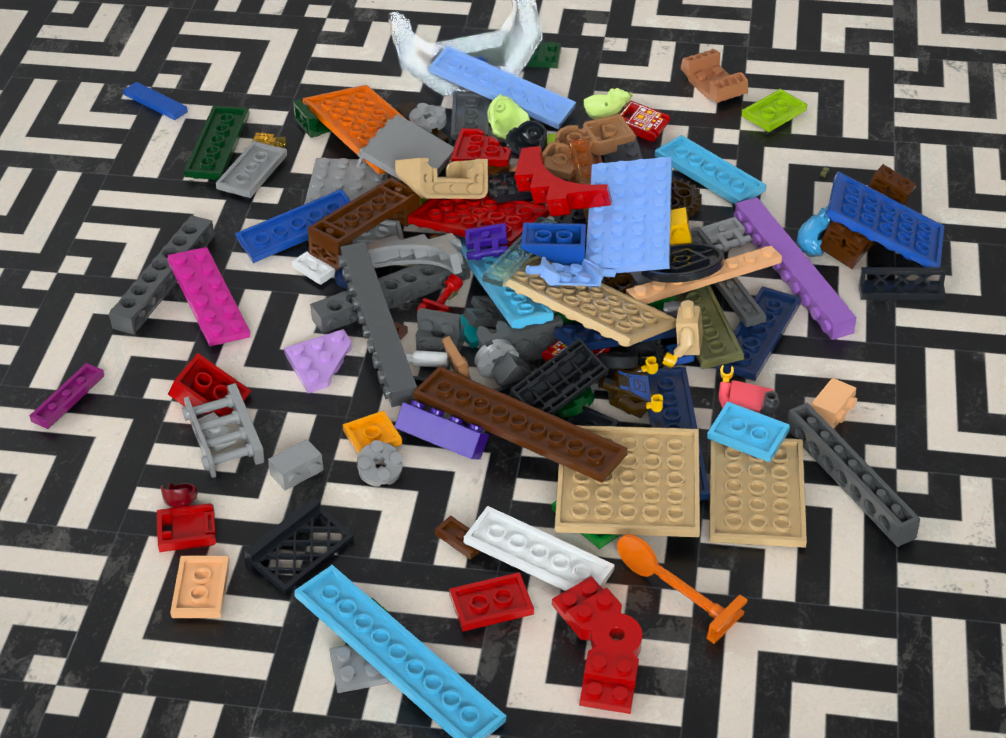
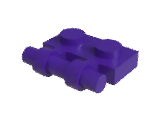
[465,223,509,261]

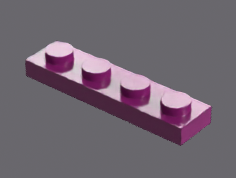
[29,363,104,429]

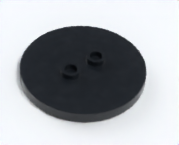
[641,243,724,283]

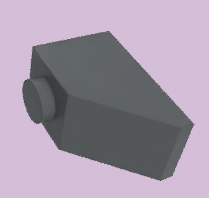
[492,352,538,387]

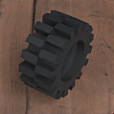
[626,340,665,368]

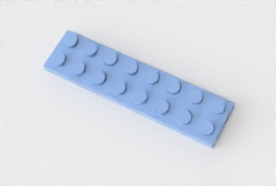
[429,46,576,129]

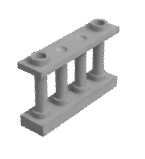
[182,383,264,478]

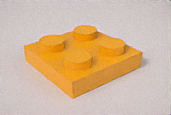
[343,410,402,455]

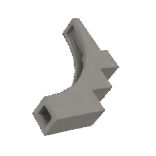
[365,233,464,274]

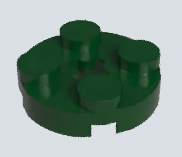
[554,387,595,418]

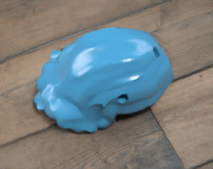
[796,206,832,257]

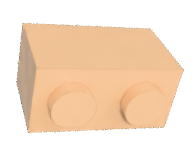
[811,378,857,429]

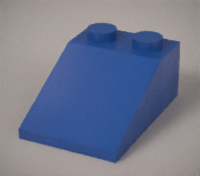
[521,223,586,266]

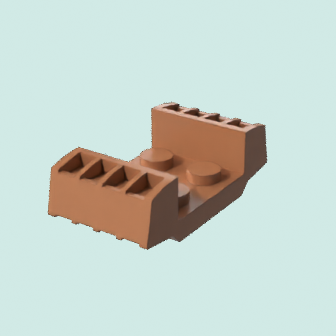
[681,49,748,103]

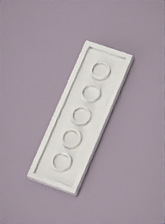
[464,506,614,591]

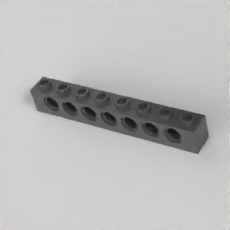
[109,215,215,334]
[310,251,470,334]
[787,402,920,547]

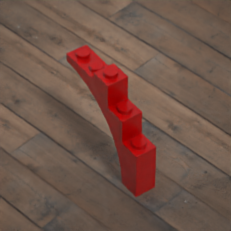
[514,146,612,216]

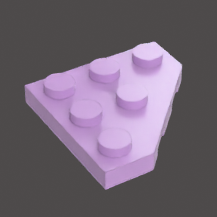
[284,329,352,394]

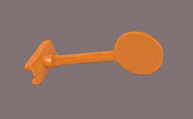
[617,534,748,644]

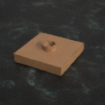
[442,336,471,379]

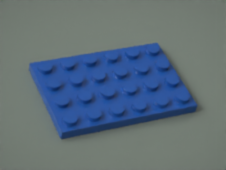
[826,171,944,268]

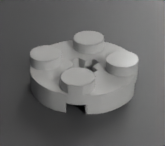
[409,103,447,133]
[474,339,519,378]
[357,440,403,487]

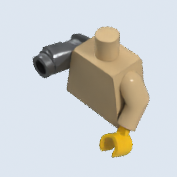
[662,300,703,367]

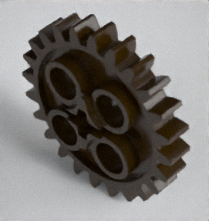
[671,177,702,219]

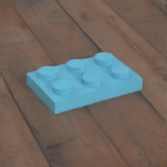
[707,401,790,462]

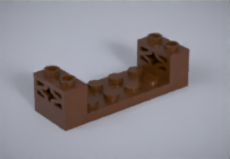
[820,164,916,269]
[308,178,420,269]

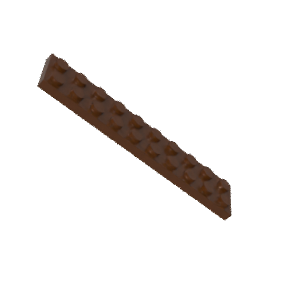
[413,366,628,483]

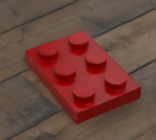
[449,572,534,632]

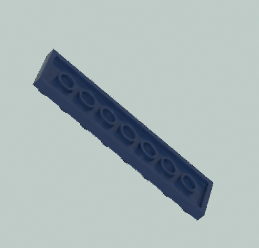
[644,367,710,500]

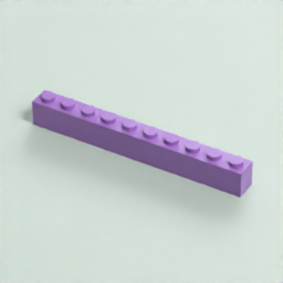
[733,197,857,340]

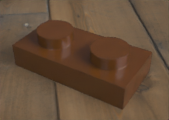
[435,515,480,560]

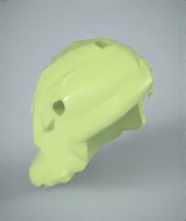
[584,88,633,120]
[487,94,530,140]

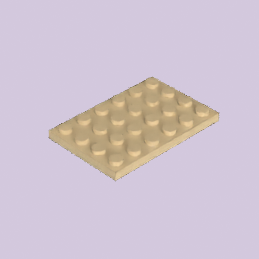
[709,439,807,548]

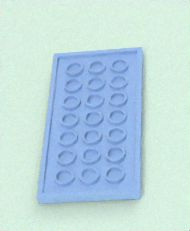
[585,157,672,273]

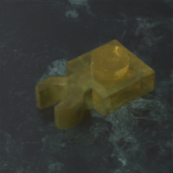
[251,132,287,148]

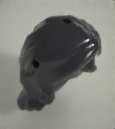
[504,120,547,159]

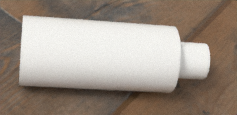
[406,350,449,368]

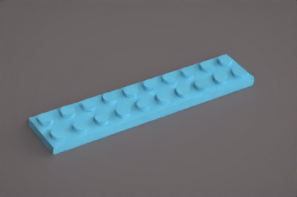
[455,236,554,329]
[295,565,507,738]

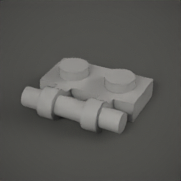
[700,217,752,253]

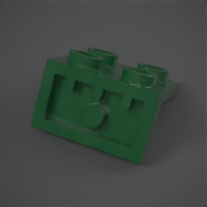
[293,99,331,138]

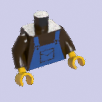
[598,356,663,418]

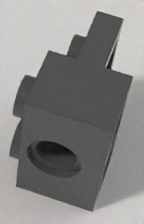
[415,308,465,353]

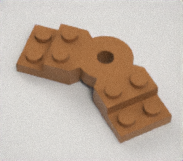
[543,114,635,180]

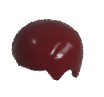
[160,483,198,508]

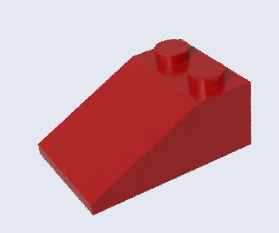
[167,353,252,417]

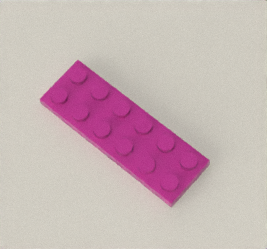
[167,247,250,346]

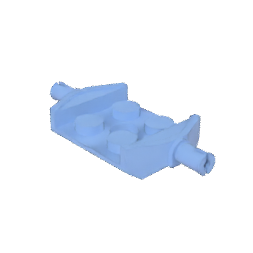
[526,257,616,288]

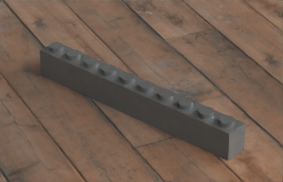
[338,242,417,407]

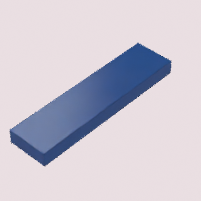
[123,82,188,120]

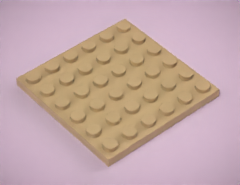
[555,425,700,537]

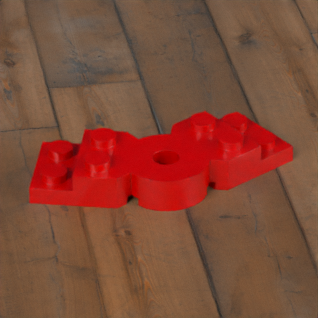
[551,576,643,714]

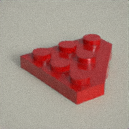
[451,128,511,167]

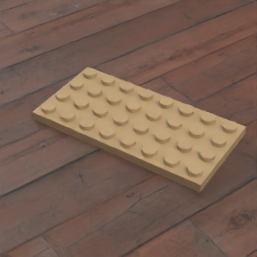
[490,256,676,347]

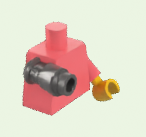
[718,365,780,419]

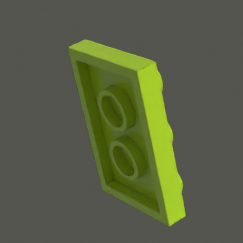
[742,89,808,132]

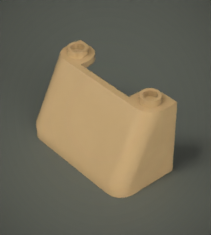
[395,158,488,199]

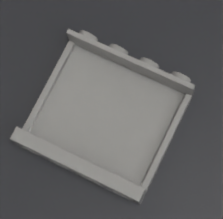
[357,114,454,181]

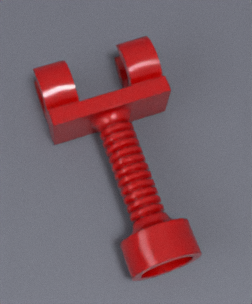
[417,274,463,313]

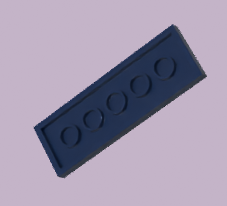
[715,286,802,381]
[554,310,677,351]

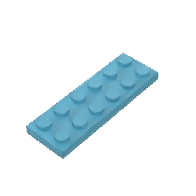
[655,135,766,205]

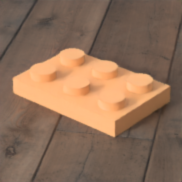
[170,556,230,618]

